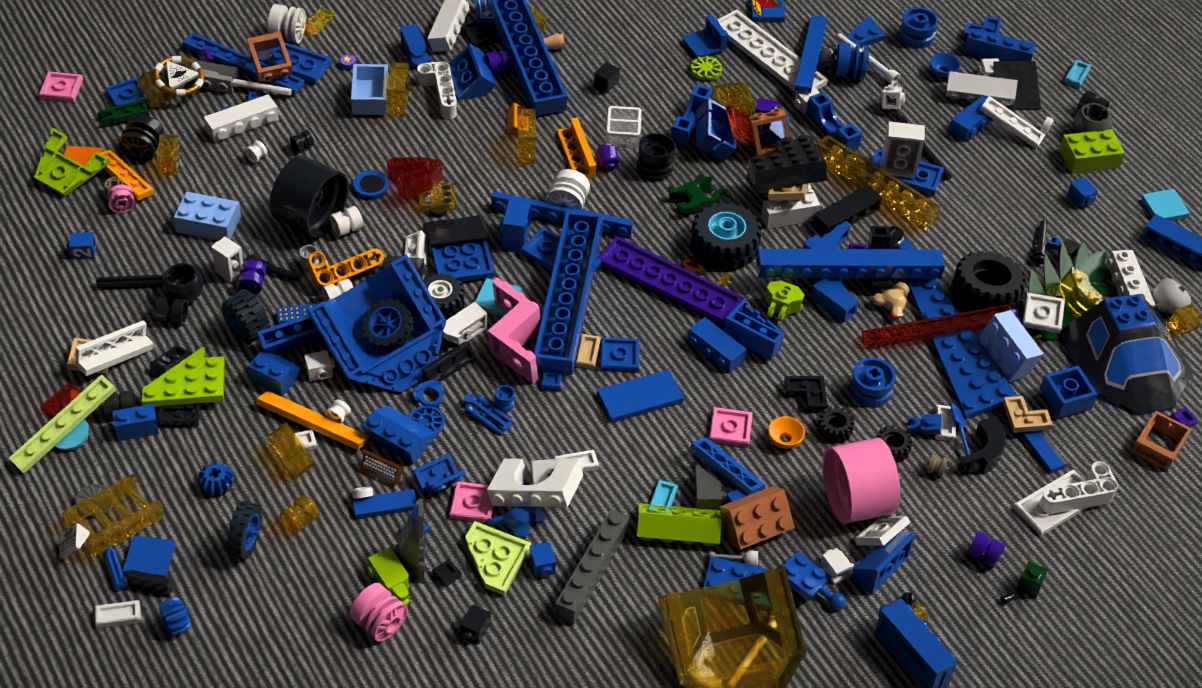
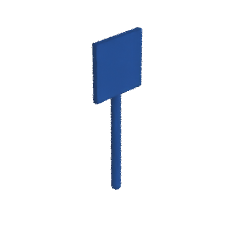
[949,402,970,455]

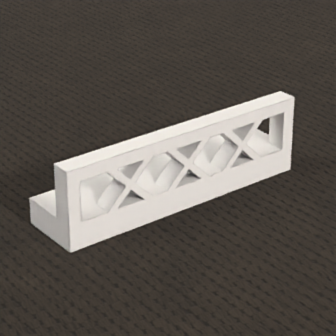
[75,321,154,376]

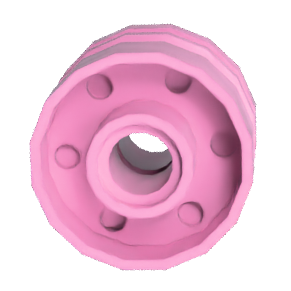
[349,583,408,642]

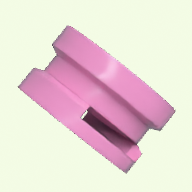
[107,185,135,213]

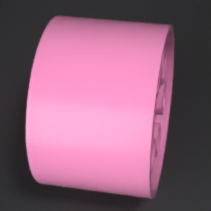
[822,438,900,524]

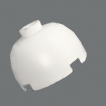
[1153,278,1191,314]

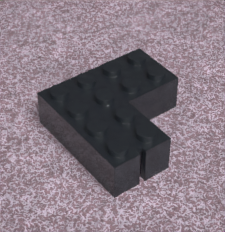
[748,135,827,192]

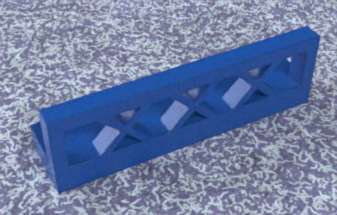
[690,437,765,495]

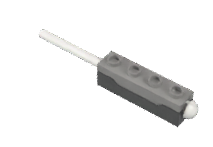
[161,56,292,95]

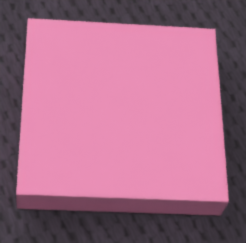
[39,72,83,102]
[709,407,753,447]
[450,482,494,524]

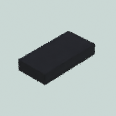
[126,569,172,597]

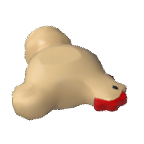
[872,282,909,320]

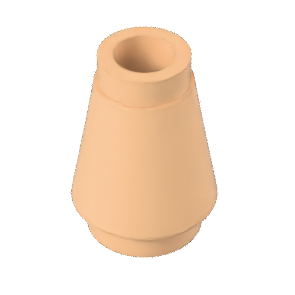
[543,33,565,49]

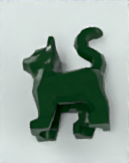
[668,175,731,215]

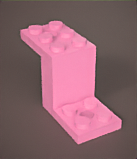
[488,278,541,384]

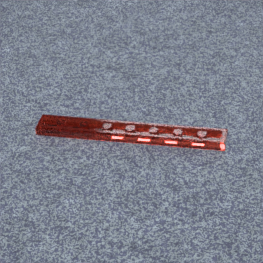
[861,304,1012,349]

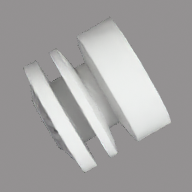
[267,4,306,43]
[546,169,590,210]

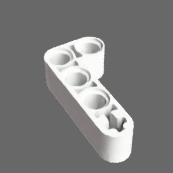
[417,62,457,119]
[1039,461,1118,514]

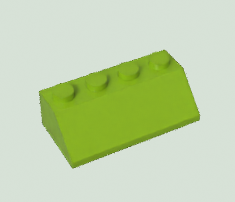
[637,503,722,546]

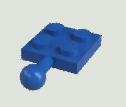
[782,552,846,610]

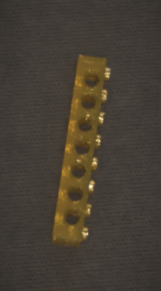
[817,135,940,230]

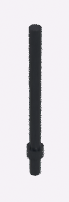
[890,109,952,180]

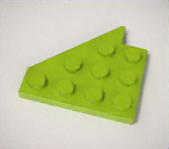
[142,347,225,407]

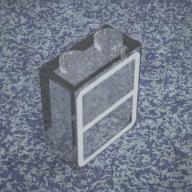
[606,105,642,149]

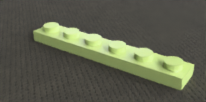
[9,374,117,473]

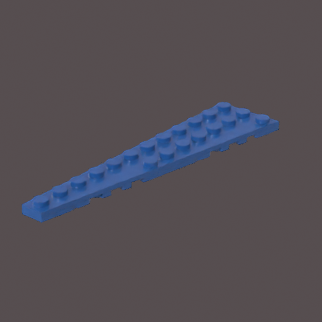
[891,239,1017,420]

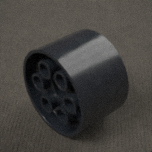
[269,155,349,238]

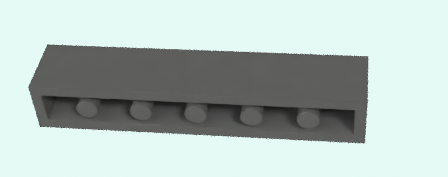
[555,509,630,625]

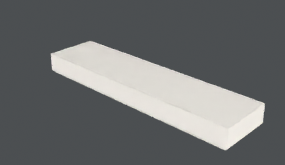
[979,96,1045,149]

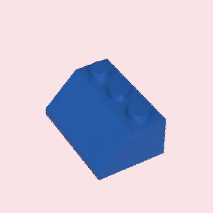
[448,43,496,100]
[362,406,437,465]
[852,531,916,595]

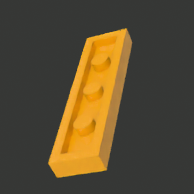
[100,149,153,201]

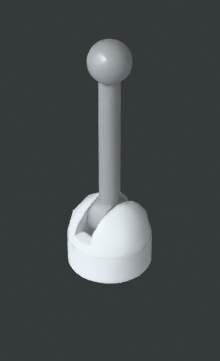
[708,551,758,567]

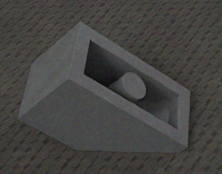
[694,466,725,510]

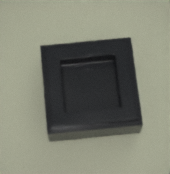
[432,559,462,587]

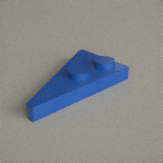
[835,16,886,55]

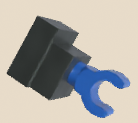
[1046,236,1080,261]

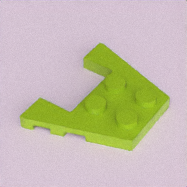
[34,128,111,196]

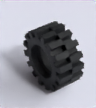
[817,406,855,444]
[876,425,912,463]

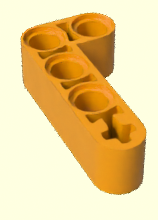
[305,249,384,289]

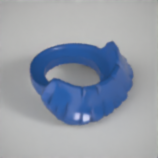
[413,380,444,407]

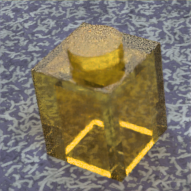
[1169,304,1202,335]

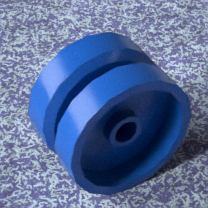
[899,7,939,48]
[849,358,896,408]

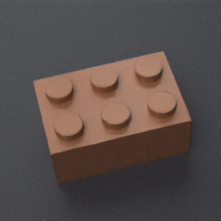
[720,486,795,549]

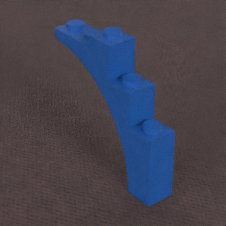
[803,221,859,323]

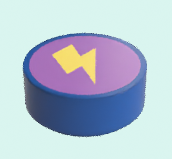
[340,54,357,70]

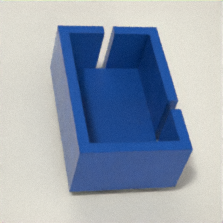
[696,98,737,162]

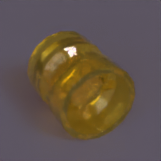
[280,495,320,534]

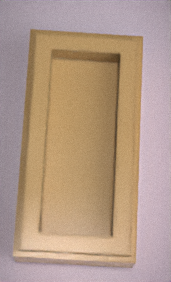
[575,334,601,370]

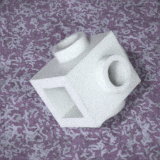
[880,85,905,110]

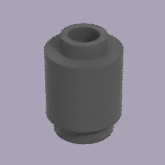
[819,48,836,72]

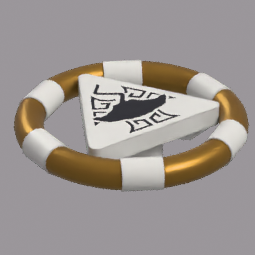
[153,56,204,96]

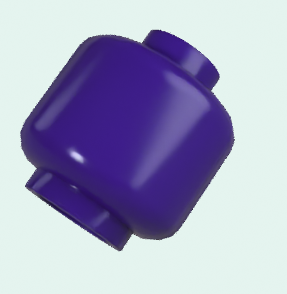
[595,144,620,171]

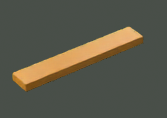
[256,391,369,450]

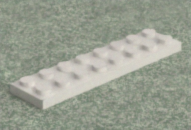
[718,10,828,93]

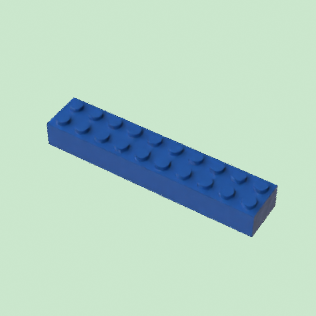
[485,0,568,117]
[534,211,603,375]

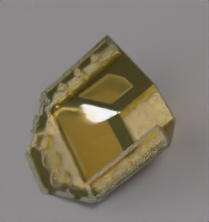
[658,566,807,688]

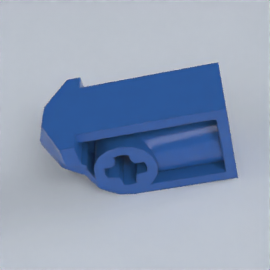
[400,24,432,69]

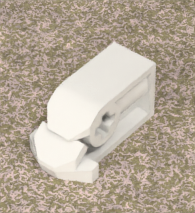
[442,302,487,345]

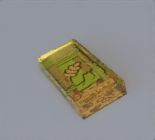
[305,7,335,35]

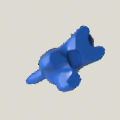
[486,506,546,538]

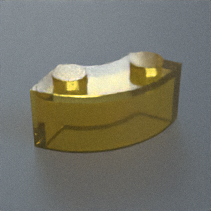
[1060,267,1102,316]
[267,422,316,479]

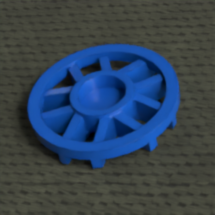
[408,406,445,435]

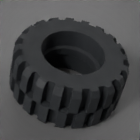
[951,251,1027,318]

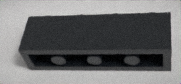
[812,185,882,236]

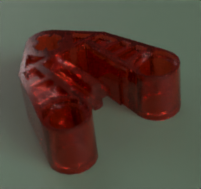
[386,157,443,198]

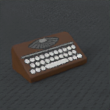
[359,451,401,488]

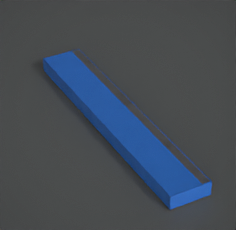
[1000,404,1068,474]

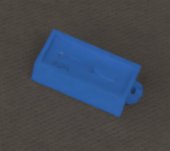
[875,599,957,688]

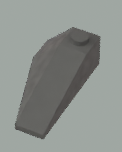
[395,499,425,583]

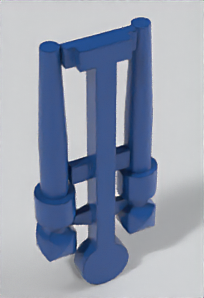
[464,394,515,435]

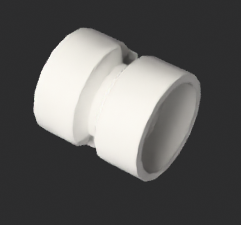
[330,206,364,237]
[322,279,353,302]

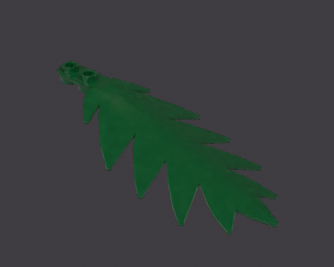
[1020,242,1117,342]

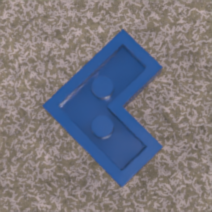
[964,16,1002,38]

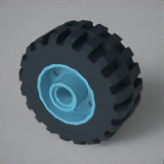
[690,202,762,271]

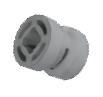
[299,245,319,271]

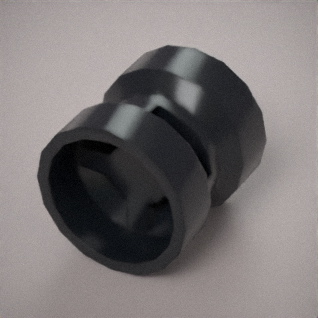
[290,130,314,153]

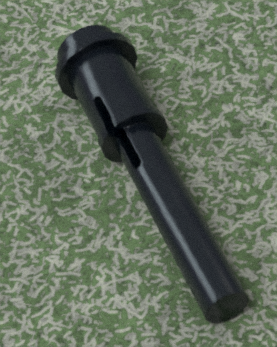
[1032,220,1047,265]
[244,254,302,282]

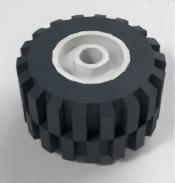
[422,273,464,320]

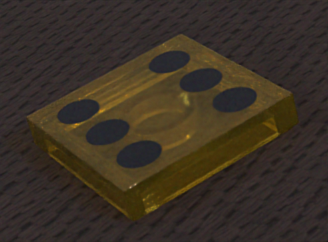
[418,183,456,211]

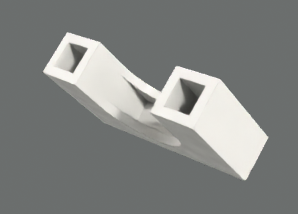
[487,459,583,507]

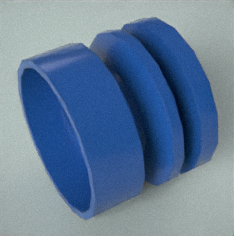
[835,42,869,80]

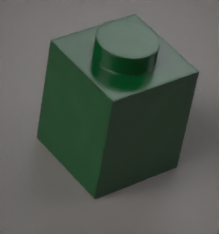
[1016,561,1048,599]

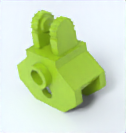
[765,281,805,322]

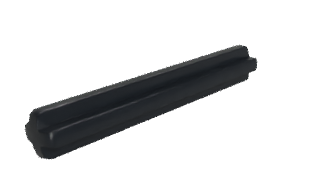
[96,275,163,288]

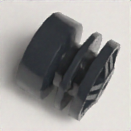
[118,114,165,162]
[636,133,676,180]

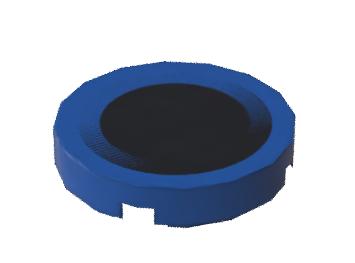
[353,170,389,200]

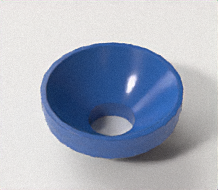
[930,53,960,78]

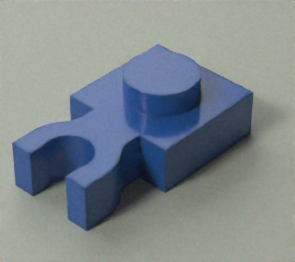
[907,414,942,435]

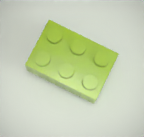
[1059,129,1125,174]

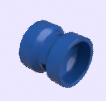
[495,385,515,413]

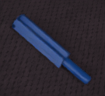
[102,536,127,591]

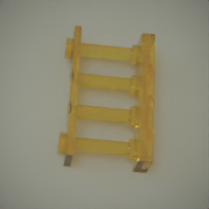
[62,474,163,558]

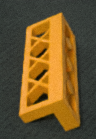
[557,118,596,179]

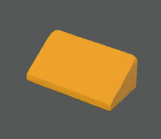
[507,103,529,135]

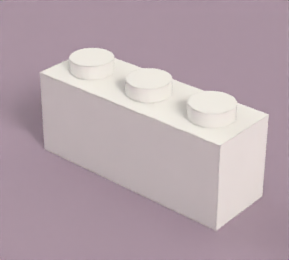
[761,193,820,229]

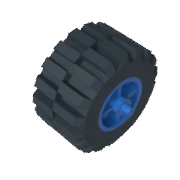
[222,289,270,343]

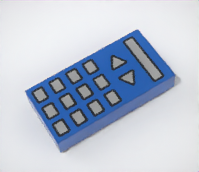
[277,304,315,324]

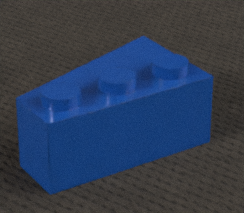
[723,299,784,360]

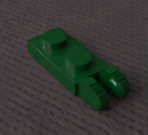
[97,100,150,127]

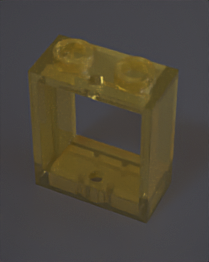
[386,62,410,117]
[517,109,536,164]

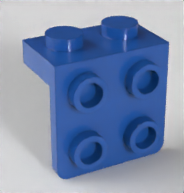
[683,15,728,57]
[412,453,467,494]

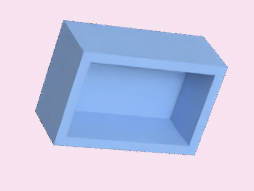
[351,64,389,115]
[174,192,241,241]
[977,310,1043,382]

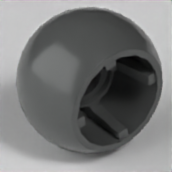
[1074,103,1112,133]

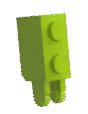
[367,547,410,606]

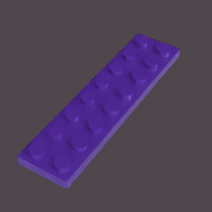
[598,236,744,325]

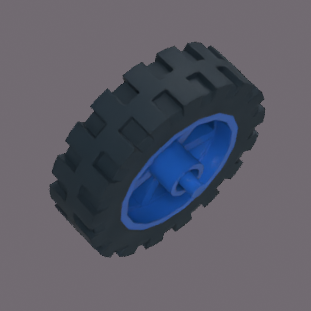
[361,298,415,351]
[226,501,263,559]

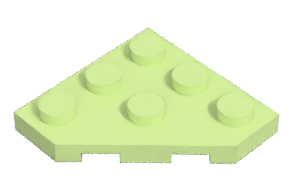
[465,521,531,596]

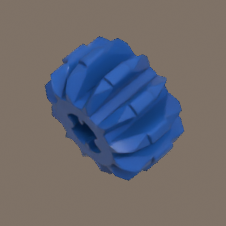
[198,461,234,497]
[159,597,191,636]

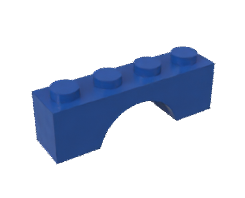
[671,84,713,147]
[806,92,862,154]

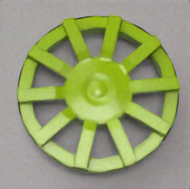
[691,56,722,80]

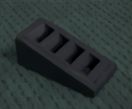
[150,345,192,378]

